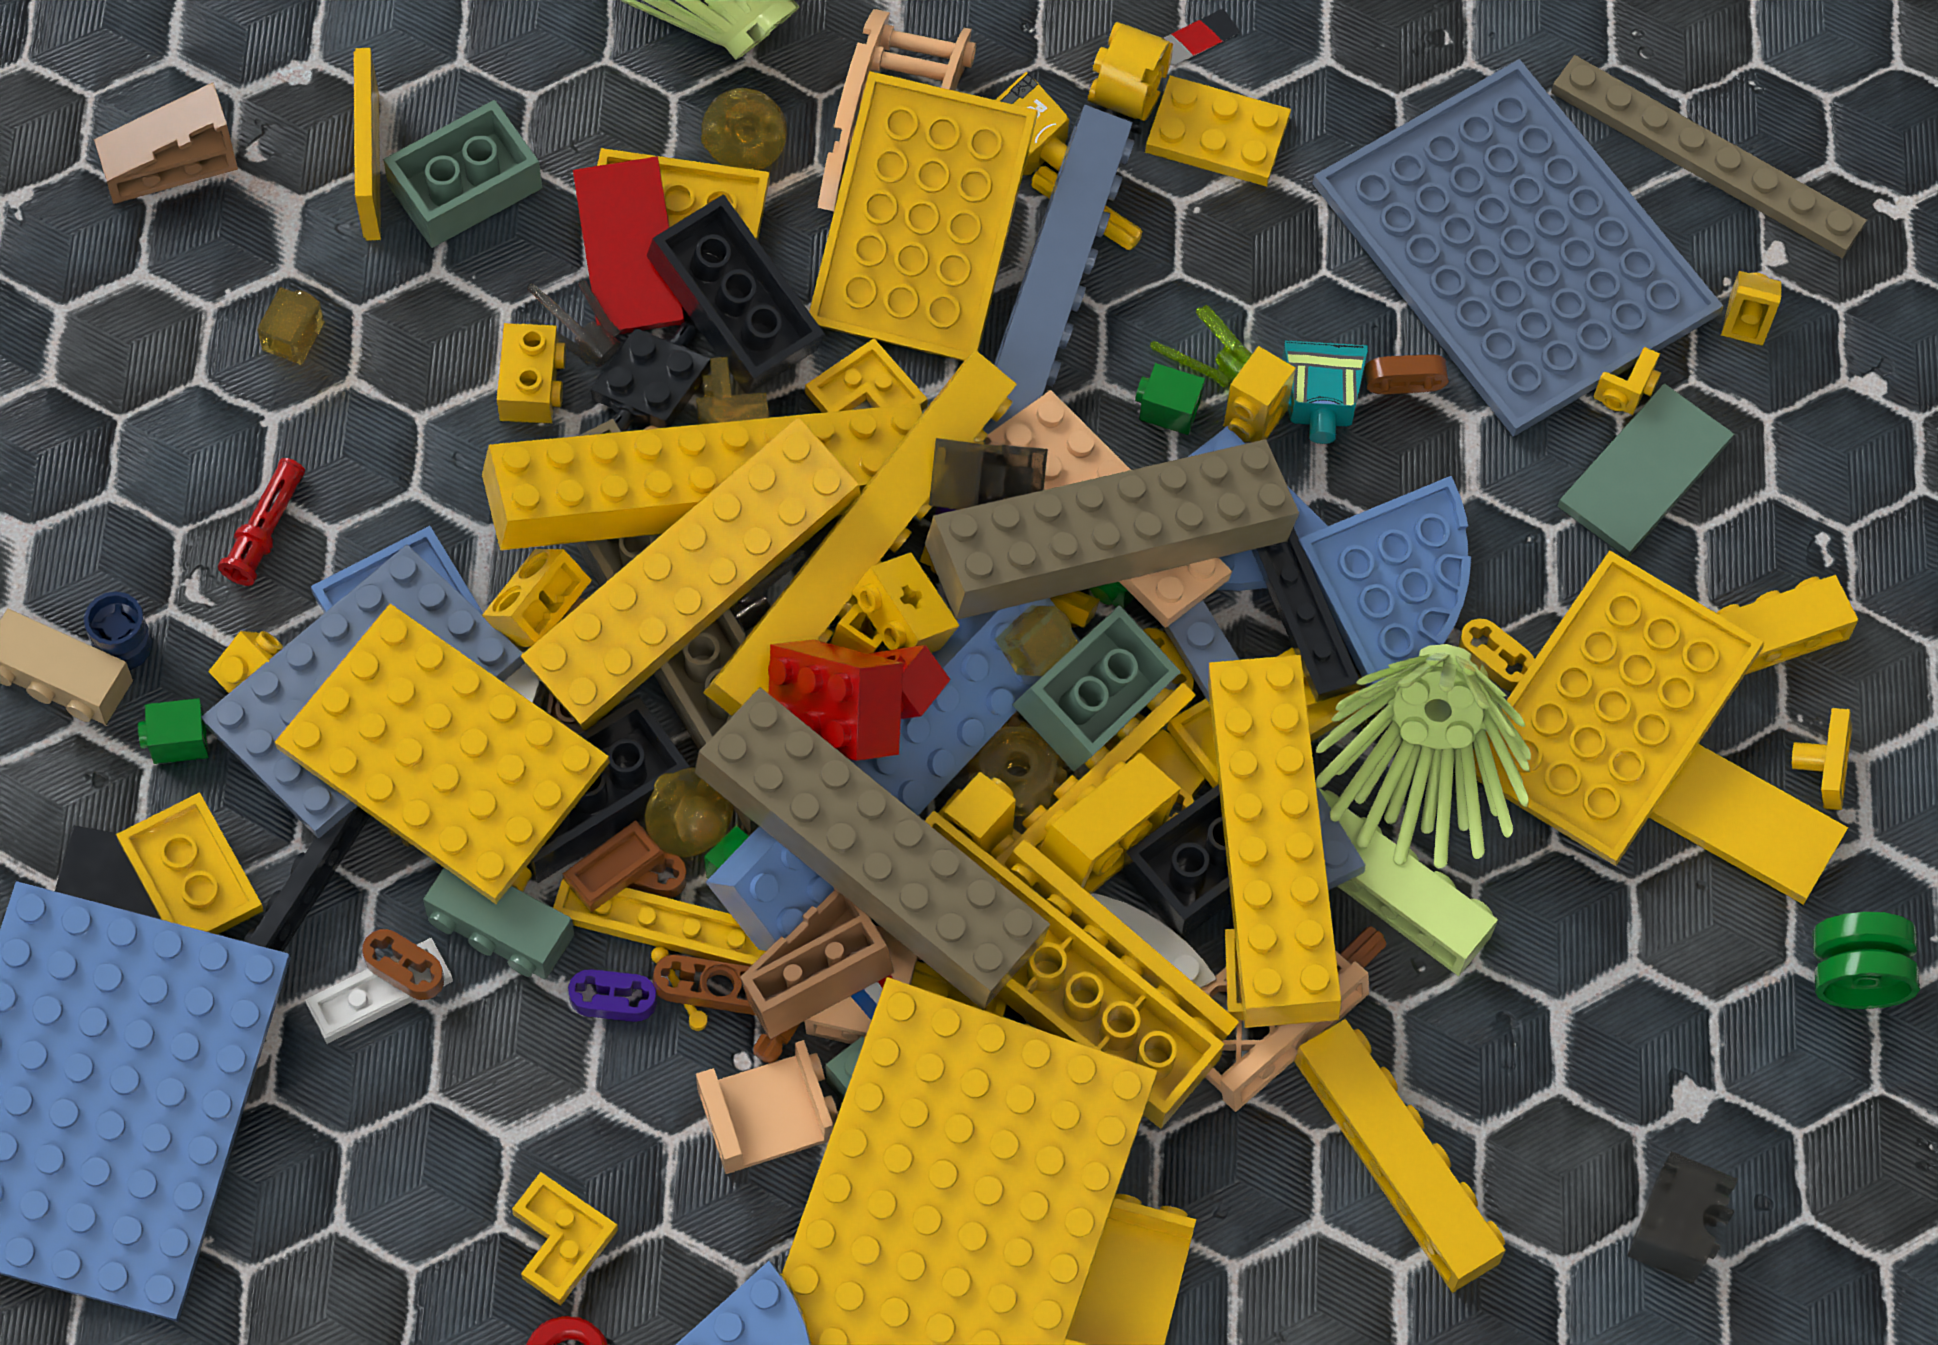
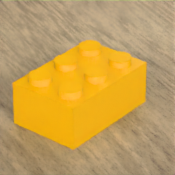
[1037,752,1181,895]

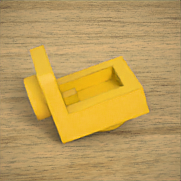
[1594,347,1661,415]
[208,631,283,693]

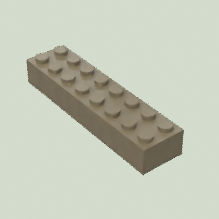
[925,439,1299,620]
[695,687,1050,1010]

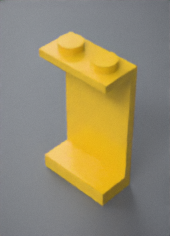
[1064,1194,1196,1345]

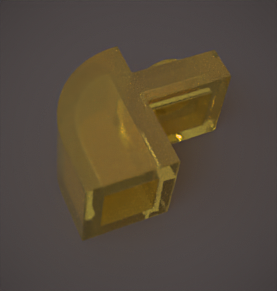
[696,357,769,425]

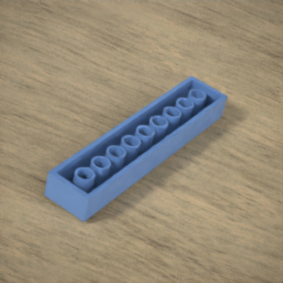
[706,598,1080,951]

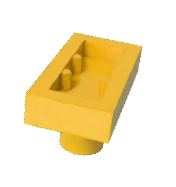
[1792,708,1852,810]

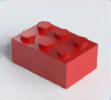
[768,639,903,761]

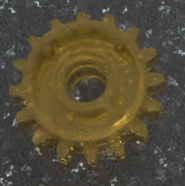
[968,722,1067,818]

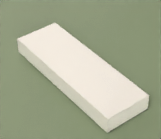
[305,938,453,1044]

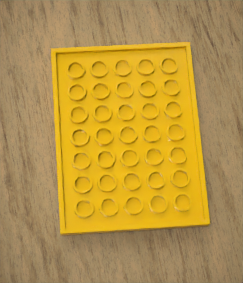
[781,977,1158,1345]

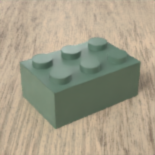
[383,100,542,248]
[1012,605,1181,771]

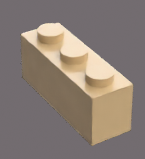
[0,608,133,725]

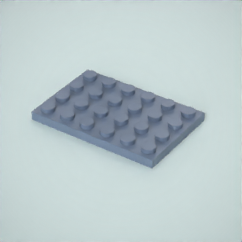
[202,544,525,838]

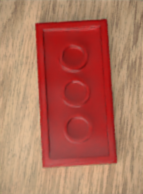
[573,156,685,338]

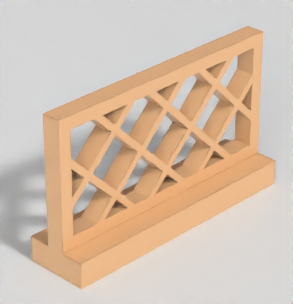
[1201,950,1369,1112]

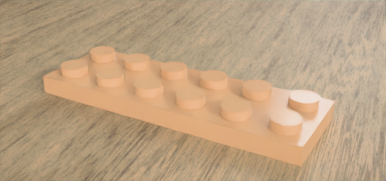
[984,390,1232,628]

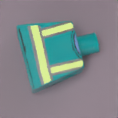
[1282,341,1368,444]

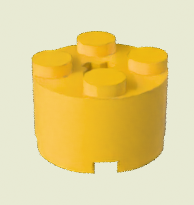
[1087,22,1173,121]

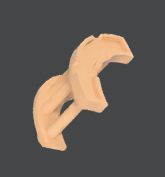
[817,9,976,211]

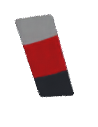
[1164,9,1240,66]

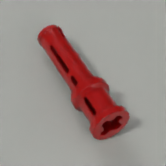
[218,458,305,586]

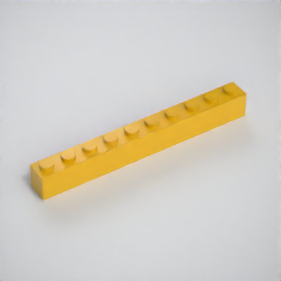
[703,350,1017,716]

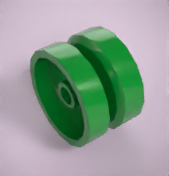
[1812,912,1920,1009]

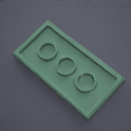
[1557,383,1734,558]

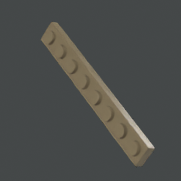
[1551,55,1867,258]

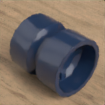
[84,591,152,670]

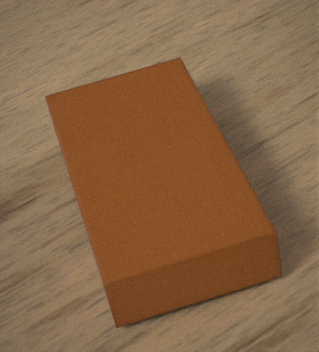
[562,820,665,913]

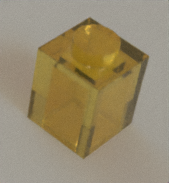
[257,287,324,365]
[994,605,1079,676]

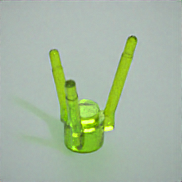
[1150,305,1252,388]

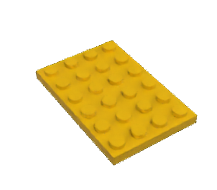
[809,71,1038,361]
[1473,550,1764,866]
[275,603,610,904]

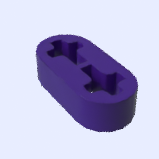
[568,969,657,1022]

